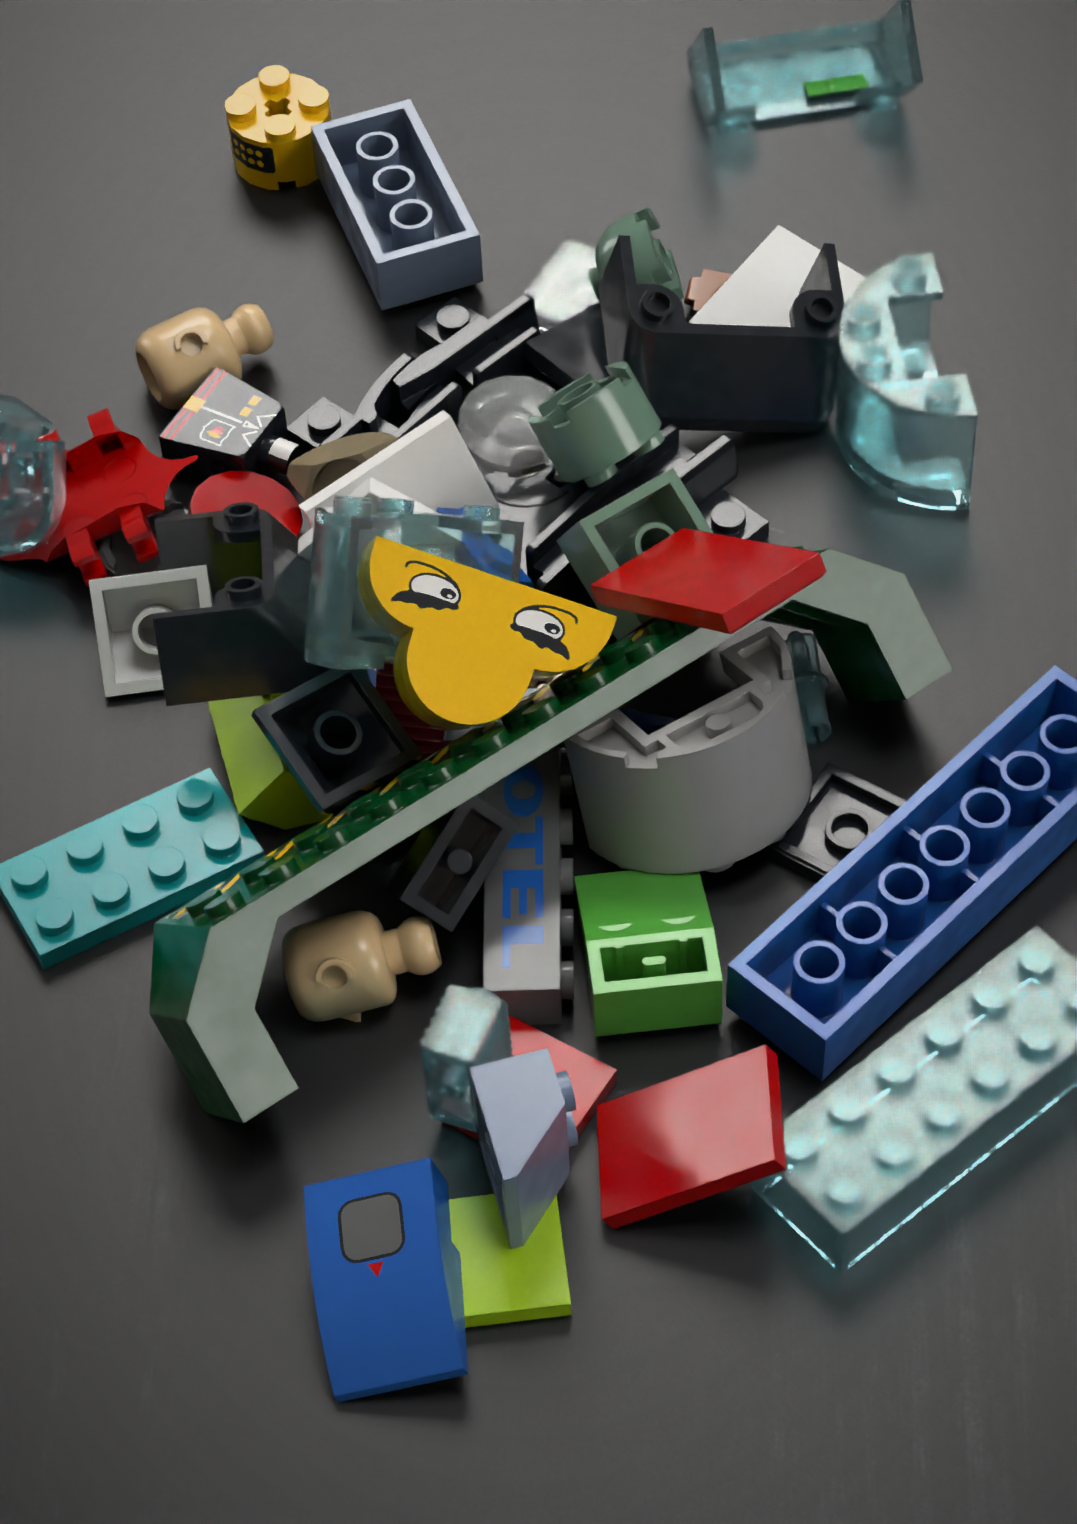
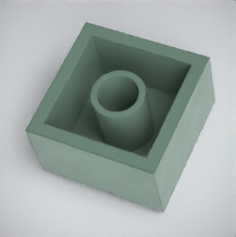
[556,468,713,641]

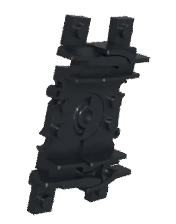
[287,294,769,644]

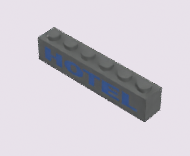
[483,688,575,1026]

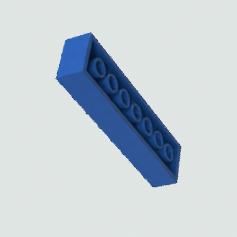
[726,665,1077,1081]

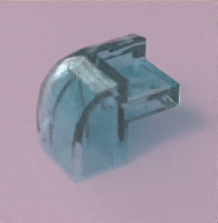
[0,440,67,557]

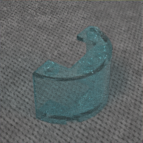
[835,252,978,510]
[304,495,524,670]

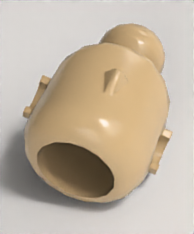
[135,303,274,411]
[281,911,442,1022]

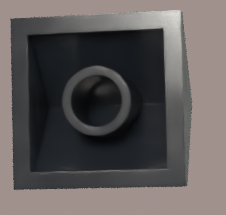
[251,657,423,815]

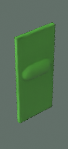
[803,74,869,98]

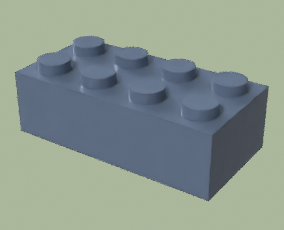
[310,99,483,311]

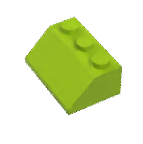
[208,692,332,830]

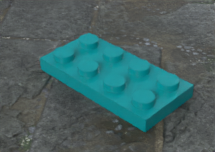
[0,768,264,969]

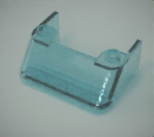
[686,0,923,135]

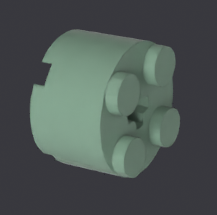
[528,361,665,487]

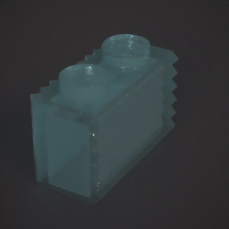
[419,984,514,1133]

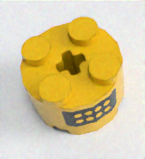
[225,65,332,190]

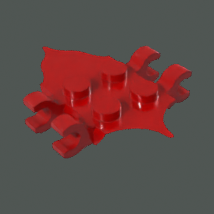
[0,407,198,587]

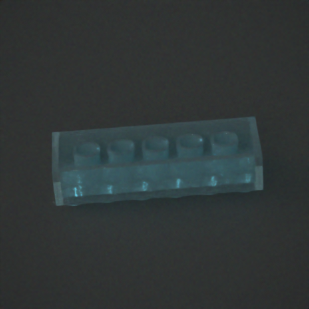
[750,925,1077,1274]

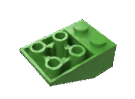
[574,870,723,1037]

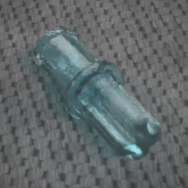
[785,630,832,744]

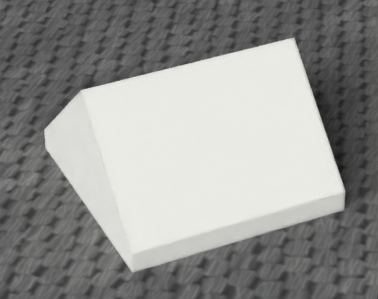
[89,564,214,697]

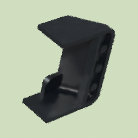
[598,235,847,433]
[153,502,346,706]

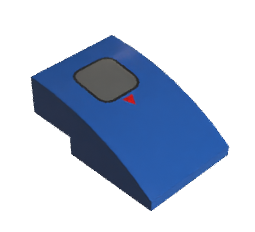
[303,1157,468,1402]

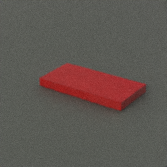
[590,528,827,634]

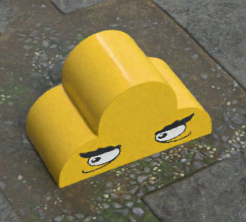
[358,536,617,730]

